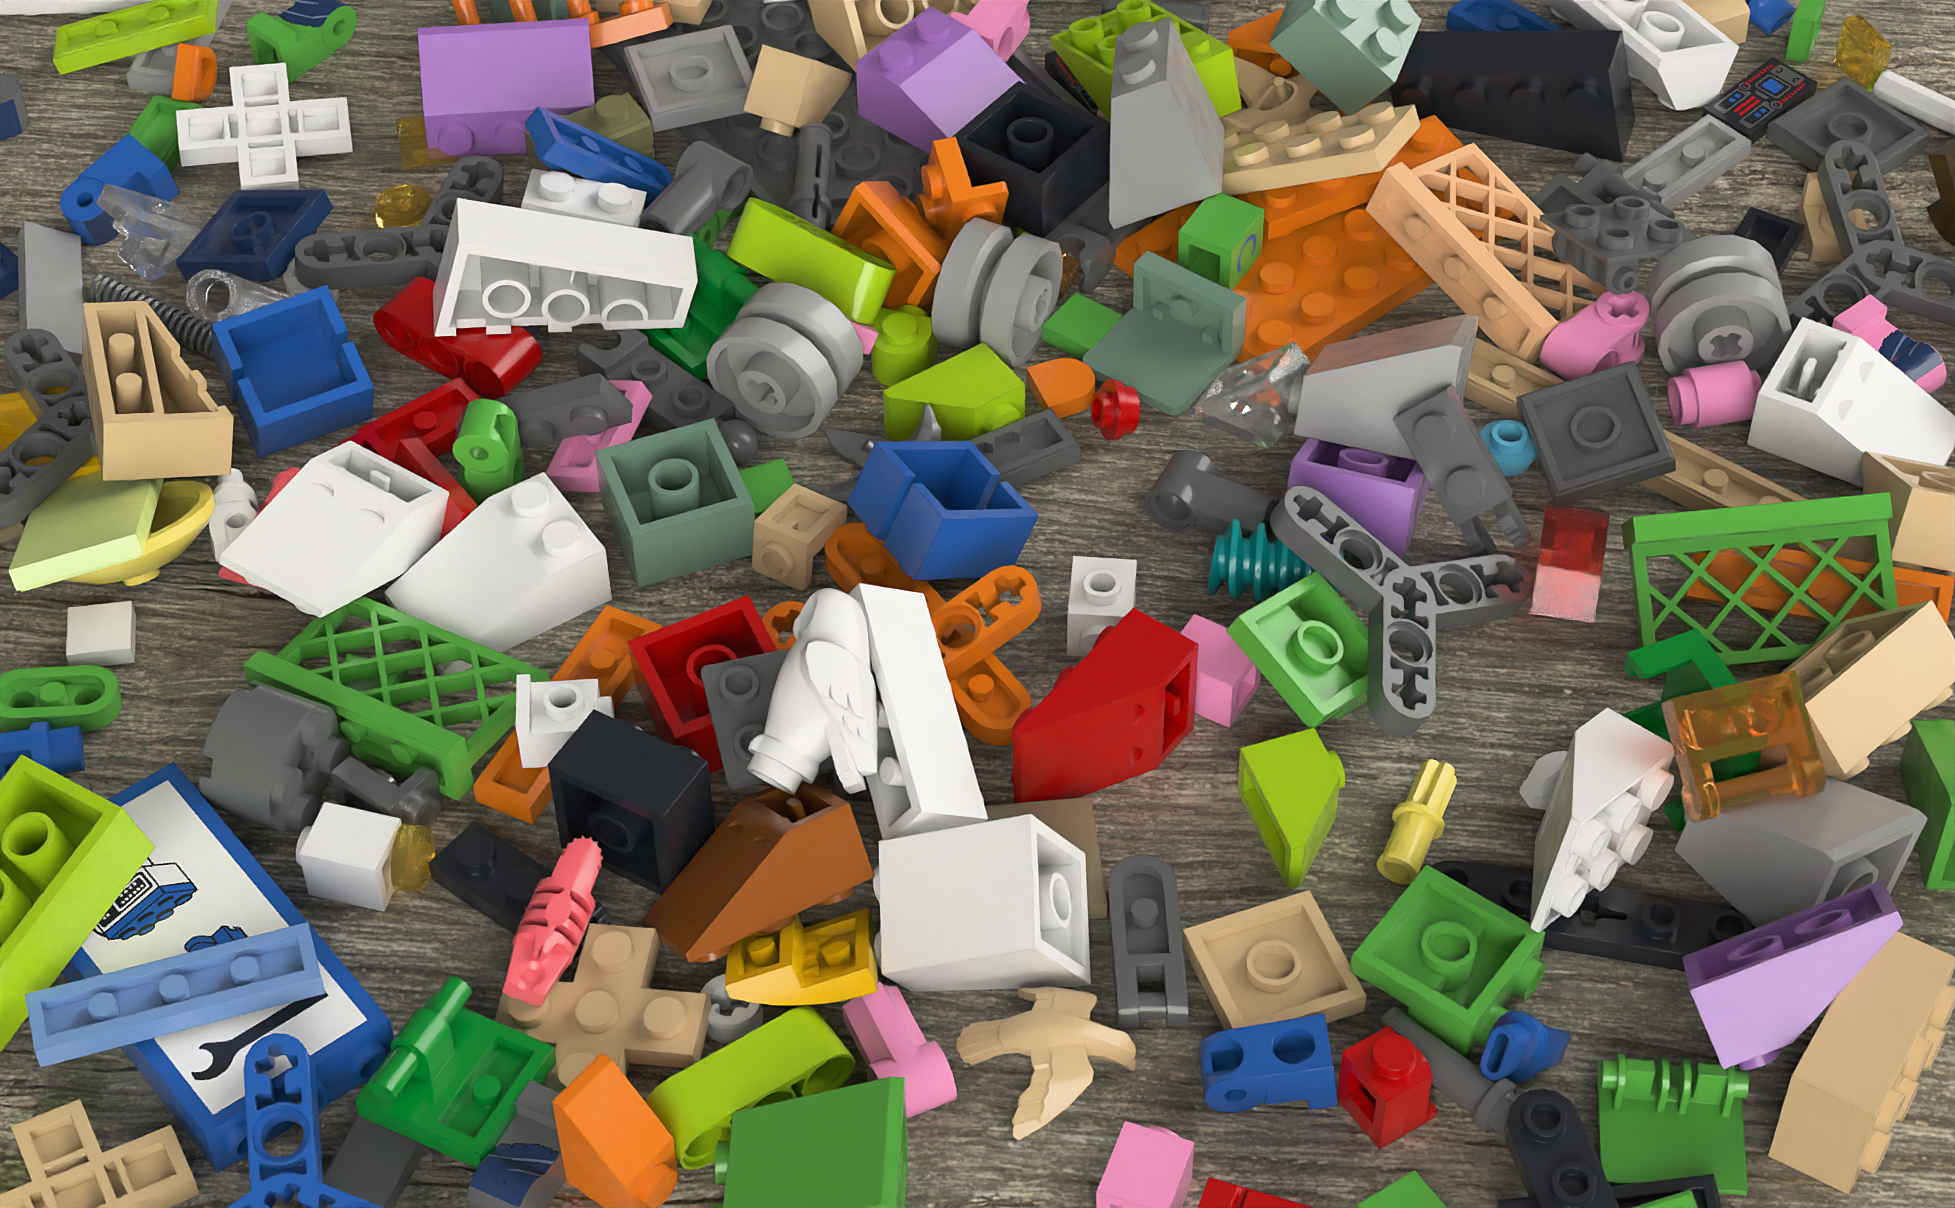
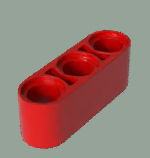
[373,277,543,401]

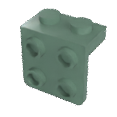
[1083,250,1247,416]

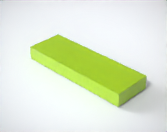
[53,0,218,75]

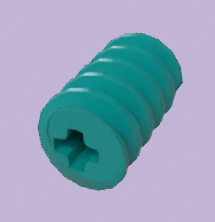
[1208,518,1344,604]

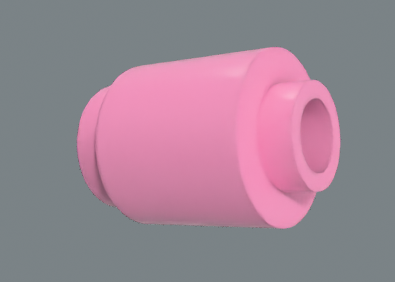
[1667,360,1762,429]

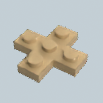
[494,923,712,1093]
[0,1099,200,1208]

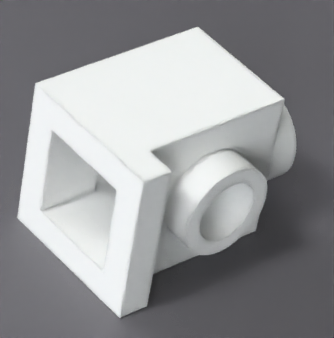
[516,674,614,768]

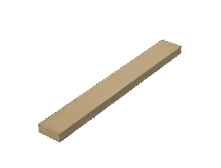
[1464,337,1875,564]

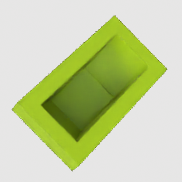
[883,342,1025,441]
[1237,727,1345,890]

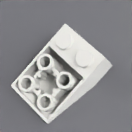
[1747,317,1955,487]
[219,441,449,618]
[1530,707,1677,933]

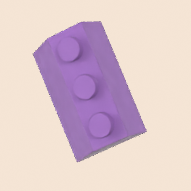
[418,18,595,159]

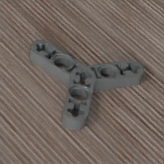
[1786,139,1955,333]
[295,155,541,337]
[0,329,229,528]
[1270,486,1534,737]

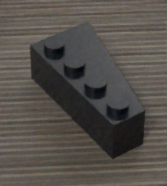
[1390,31,1635,163]

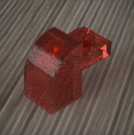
[1530,504,1610,623]

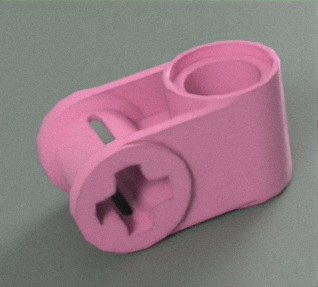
[1540,291,1650,381]

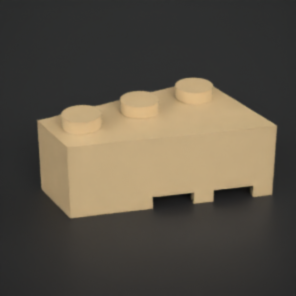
[82,301,234,481]

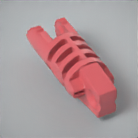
[502,836,603,1007]

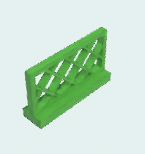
[1621,492,1898,666]
[243,596,550,801]

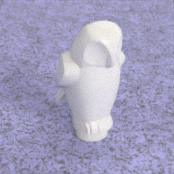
[746,588,878,795]

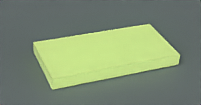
[8,470,164,592]

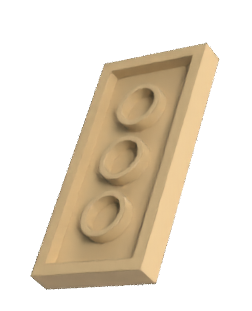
[1198,102,1421,201]

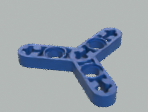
[227,1033,384,1208]

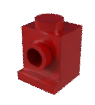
[1337,1025,1438,1150]

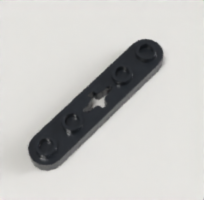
[1430,860,1756,971]
[1504,1089,1619,1208]

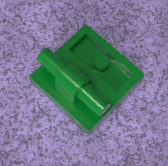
[637,233,759,381]
[355,976,556,1168]

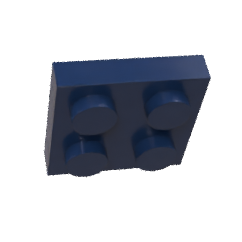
[175,190,334,282]

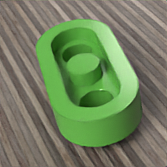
[0,665,123,732]

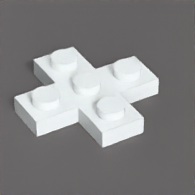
[176,63,353,190]

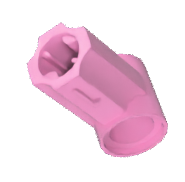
[842,982,957,1118]

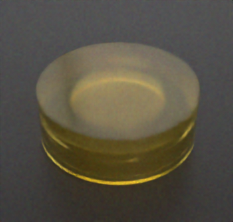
[374,184,432,229]
[391,823,435,893]

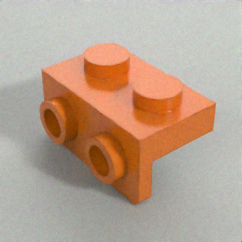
[915,136,1009,244]

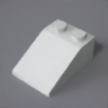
[384,472,612,675]

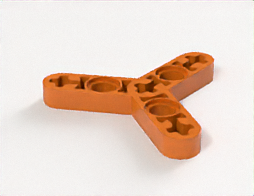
[762,565,1042,682]

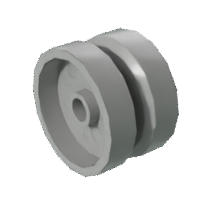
[932,217,1063,367]
[1645,235,1792,377]
[706,283,863,439]

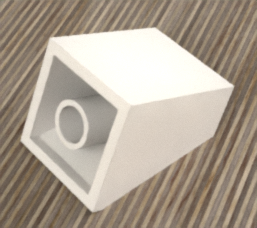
[873,814,1091,992]

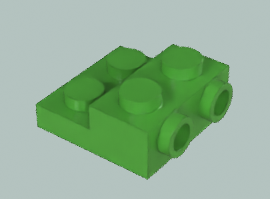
[1226,570,1368,729]
[1350,864,1546,1057]

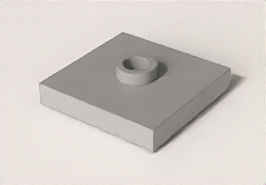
[624,25,753,133]

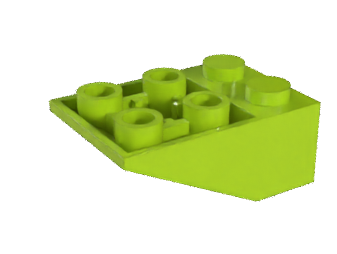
[1050,0,1242,123]

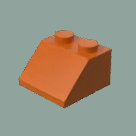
[830,181,952,312]

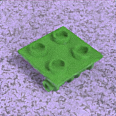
[1596,1053,1749,1195]

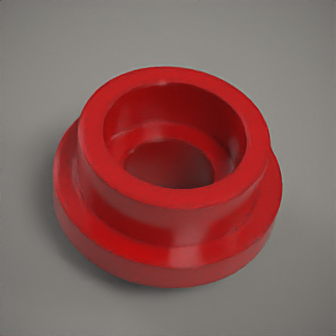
[1090,379,1140,440]

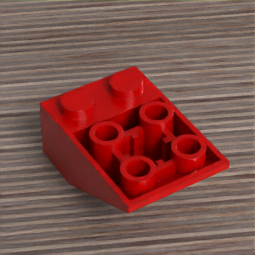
[1011,607,1199,803]

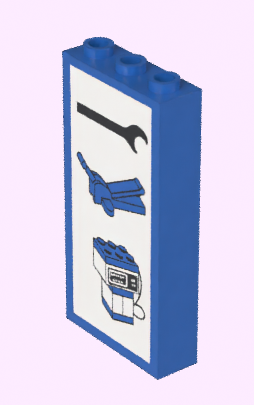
[62,762,394,1173]

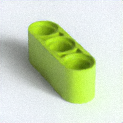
[726,198,897,325]
[645,1005,856,1170]

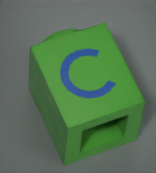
[1177,193,1265,290]

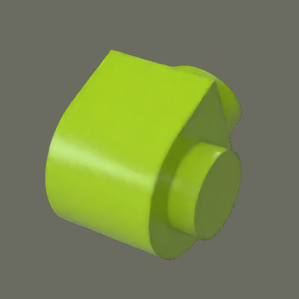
[871,305,938,387]

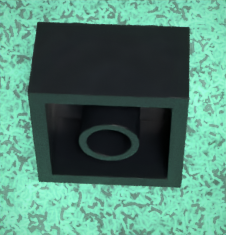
[952,81,1111,239]
[548,709,715,896]

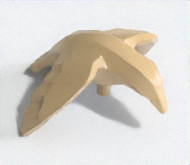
[1220,56,1324,134]
[956,986,1136,1140]

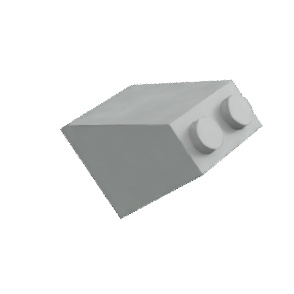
[1109,17,1224,229]
[1288,314,1480,461]
[1674,762,1928,928]

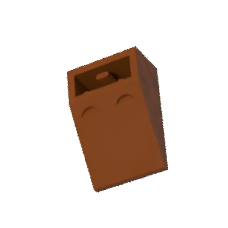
[642,780,875,964]

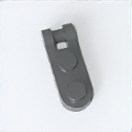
[1108,854,1188,1028]

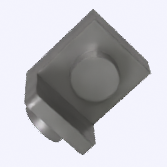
[331,756,443,844]

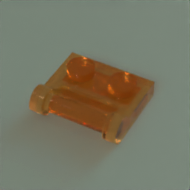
[1661,670,1826,823]

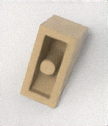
[743,44,853,138]

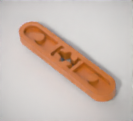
[825,523,1032,746]

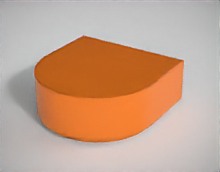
[171,43,218,102]
[1026,358,1095,419]

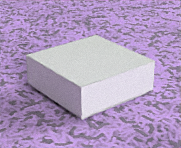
[66,601,136,667]

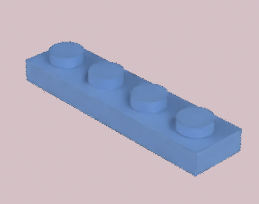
[25,922,325,1067]

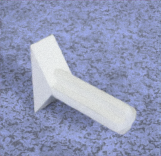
[1872,71,1955,136]

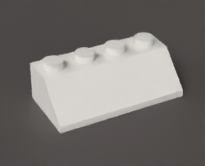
[1543,0,1739,111]

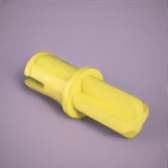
[1376,759,1457,885]

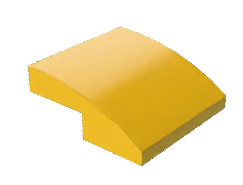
[725,908,878,1005]

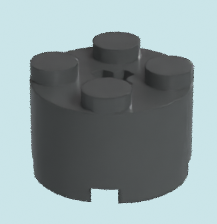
[199,681,349,833]

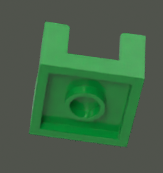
[1621,628,1768,832]

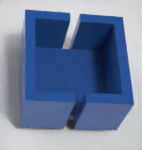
[211,285,374,458]
[847,441,1039,581]

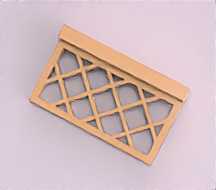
[1366,143,1608,364]

